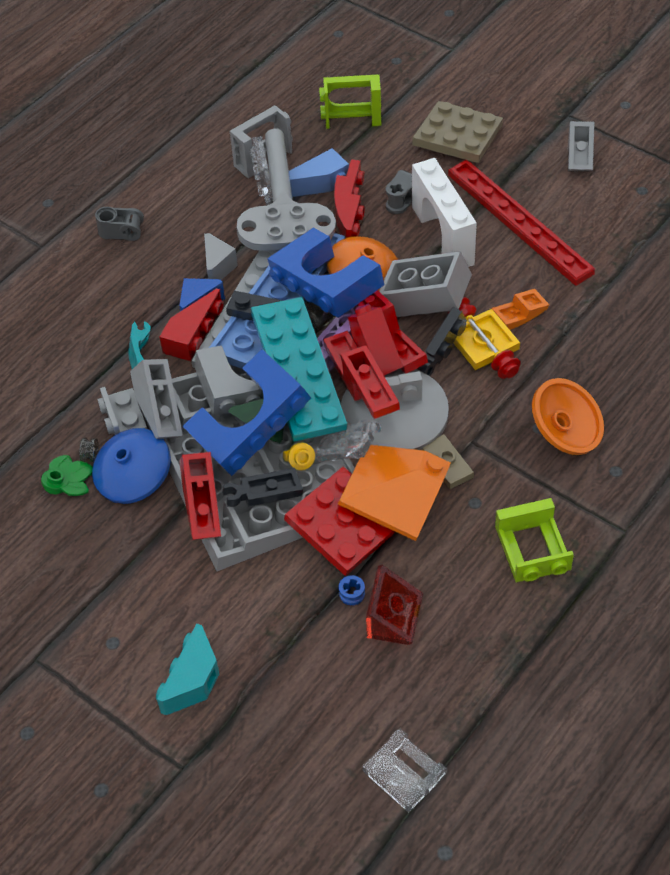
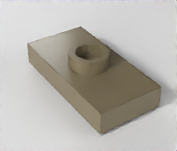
[422,434,474,489]

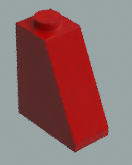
[348,304,403,375]

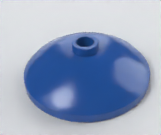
[92,428,171,504]

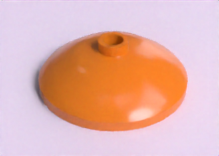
[327,236,398,291]
[532,378,604,455]

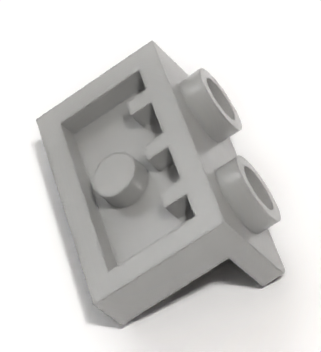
[97,387,147,435]

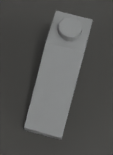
[130,359,183,439]

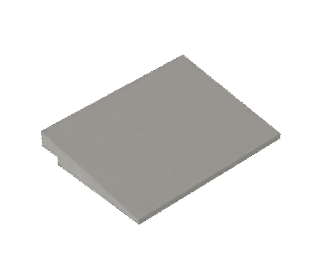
[139,364,355,571]

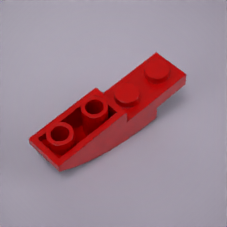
[334,160,365,238]

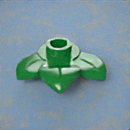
[41,455,93,496]

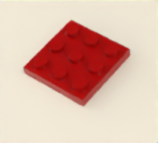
[284,466,396,576]

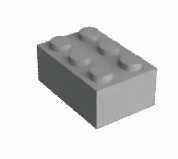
[379,251,472,317]

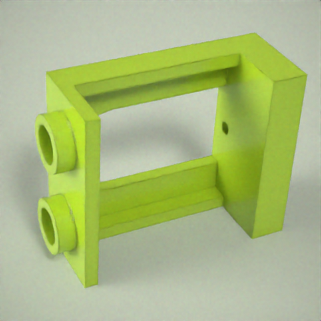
[319,75,381,129]
[495,498,574,582]

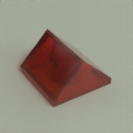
[366,565,423,645]

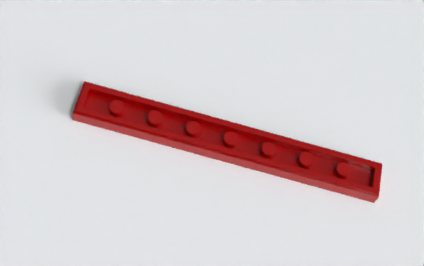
[448,160,595,286]

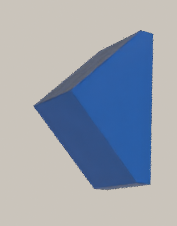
[179,278,225,311]

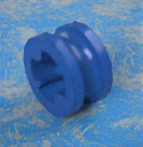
[339,575,365,605]

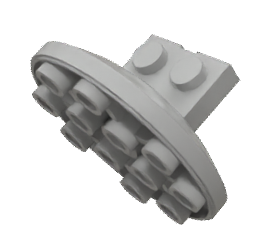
[341,369,449,450]

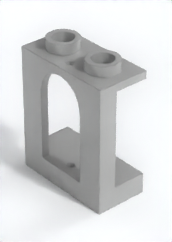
[230,105,293,178]

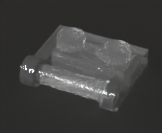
[362,728,448,812]

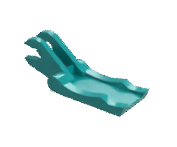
[128,321,151,369]

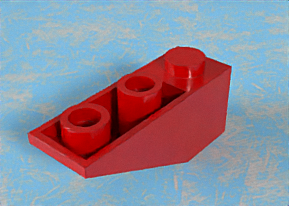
[159,288,224,361]

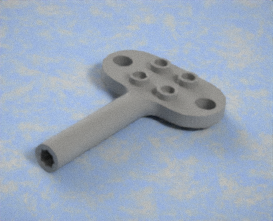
[237,129,336,251]

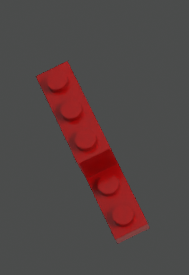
[354,290,428,374]
[323,330,400,419]

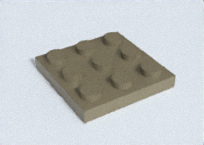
[412,101,503,163]

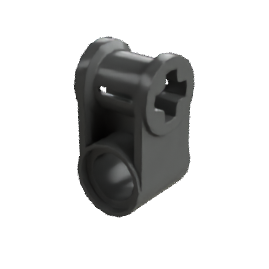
[386,170,412,214]
[95,207,144,241]

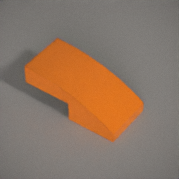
[491,289,549,330]

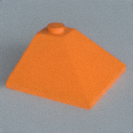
[338,444,451,541]

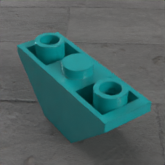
[156,623,219,715]

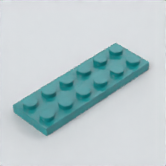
[251,297,347,442]

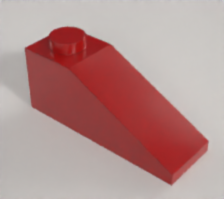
[179,452,221,540]

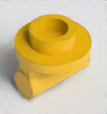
[283,442,315,470]

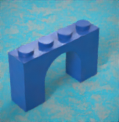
[267,227,384,318]
[183,349,311,476]

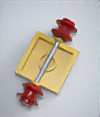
[448,297,521,379]

